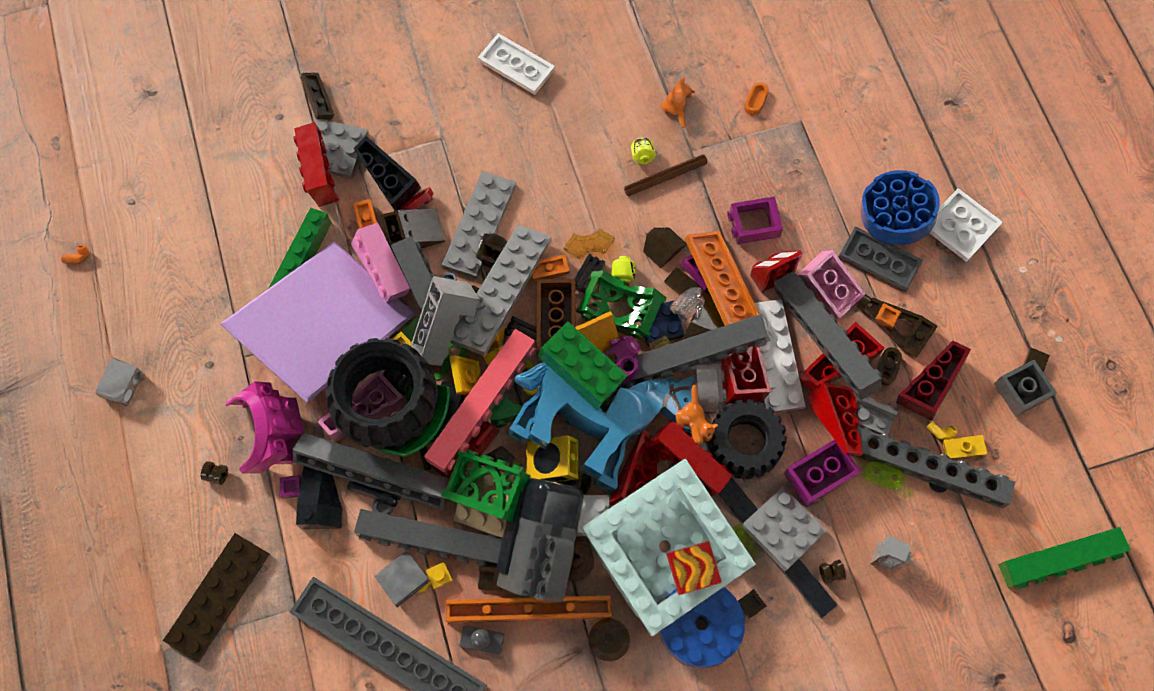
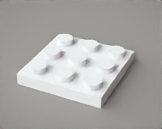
[929,188,1002,262]

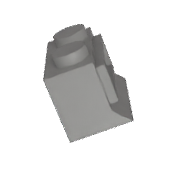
[870,535,912,570]

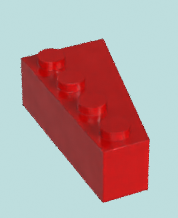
[293,122,340,207]
[646,421,732,496]

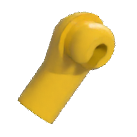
[926,421,958,440]

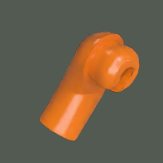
[61,245,89,264]

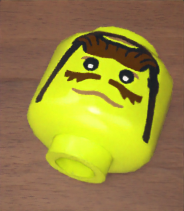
[631,137,656,164]
[611,256,636,285]

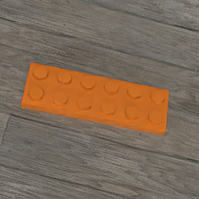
[685,231,759,326]

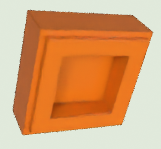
[874,303,901,330]

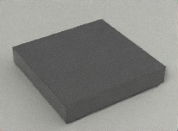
[374,550,430,608]

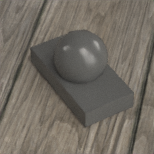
[459,625,505,655]

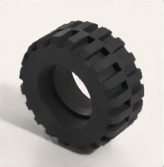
[708,399,787,479]

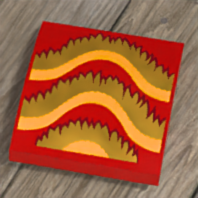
[666,541,722,595]

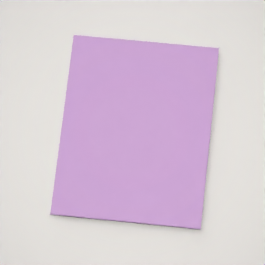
[220,241,417,403]

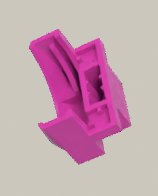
[225,381,305,474]

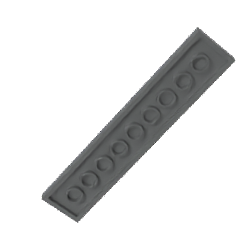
[289,577,487,691]

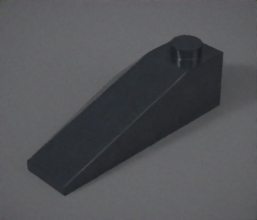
[296,466,343,529]

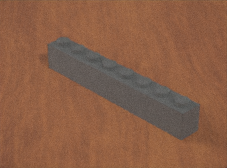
[774,271,882,400]
[615,314,771,389]
[293,433,450,510]
[354,509,502,567]

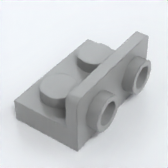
[855,397,898,435]

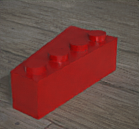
[799,321,885,392]

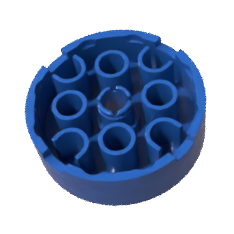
[861,170,940,245]
[660,587,745,668]

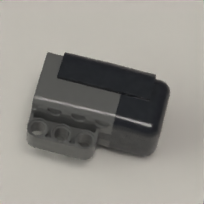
[496,477,584,603]

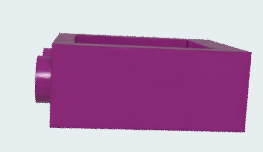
[727,196,783,244]

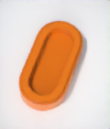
[744,83,769,115]

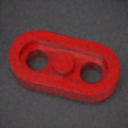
[401,187,434,210]

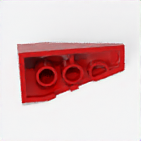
[609,431,659,506]

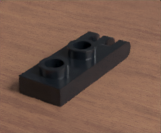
[347,481,401,507]

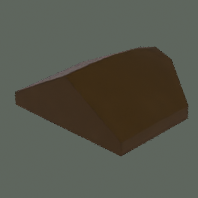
[643,227,687,268]
[476,233,508,268]

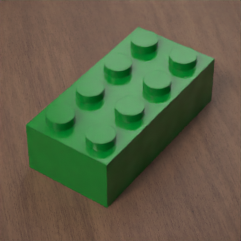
[538,322,628,410]

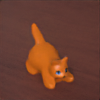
[661,76,695,127]
[676,385,718,445]

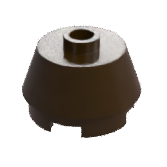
[588,618,630,661]

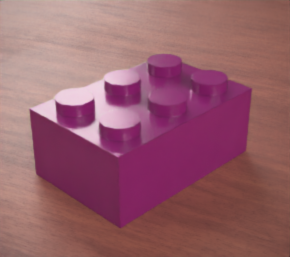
[784,440,861,507]

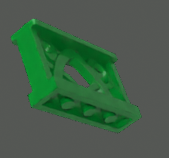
[441,449,531,522]

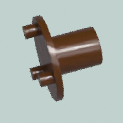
[568,540,594,581]

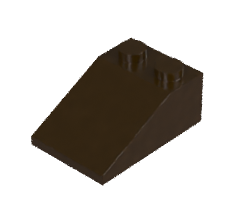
[683,293,725,340]

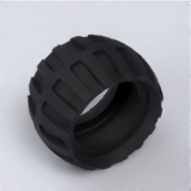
[326,338,438,450]

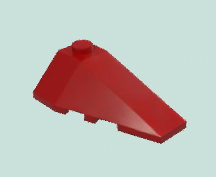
[808,382,862,456]

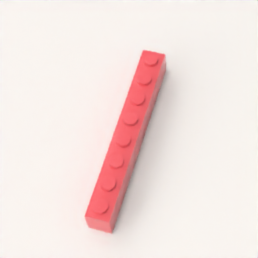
[424,329,536,474]

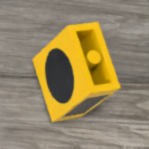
[526,435,578,482]

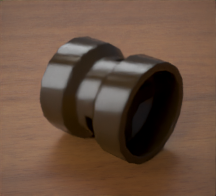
[200,461,228,485]
[819,559,846,585]

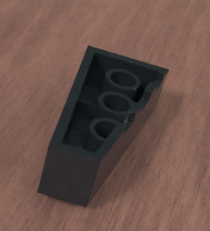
[353,136,421,211]

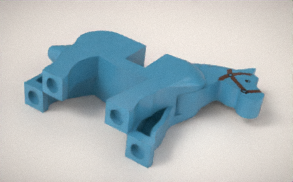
[507,363,694,494]

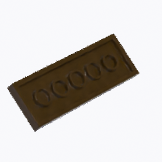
[163,533,270,662]

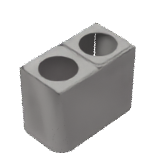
[95,357,143,406]

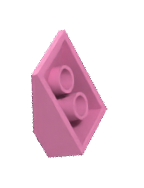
[797,250,865,318]

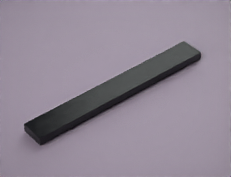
[718,477,837,618]

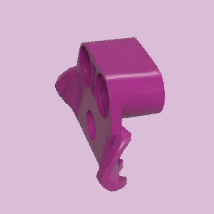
[604,336,640,389]

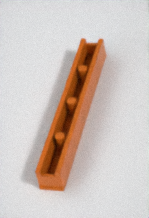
[446,595,612,623]

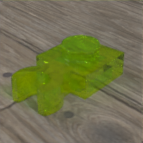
[732,522,758,556]

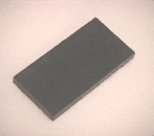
[838,226,923,292]

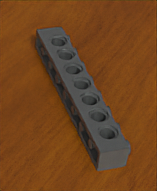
[852,427,1015,508]

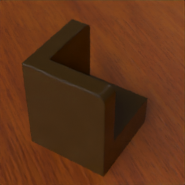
[478,566,503,592]

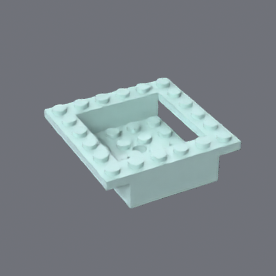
[581,458,756,636]

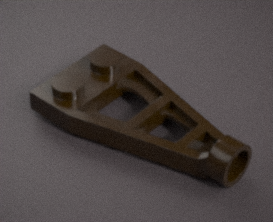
[857,294,938,358]

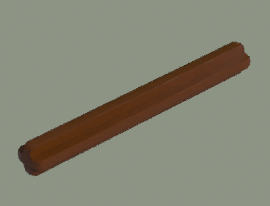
[624,154,708,196]

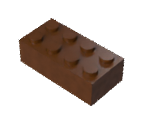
[537,279,576,359]

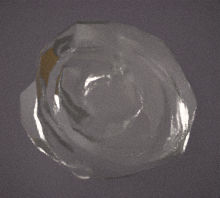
[669,287,705,323]

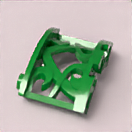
[576,270,667,339]

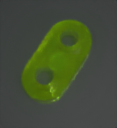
[863,462,904,490]

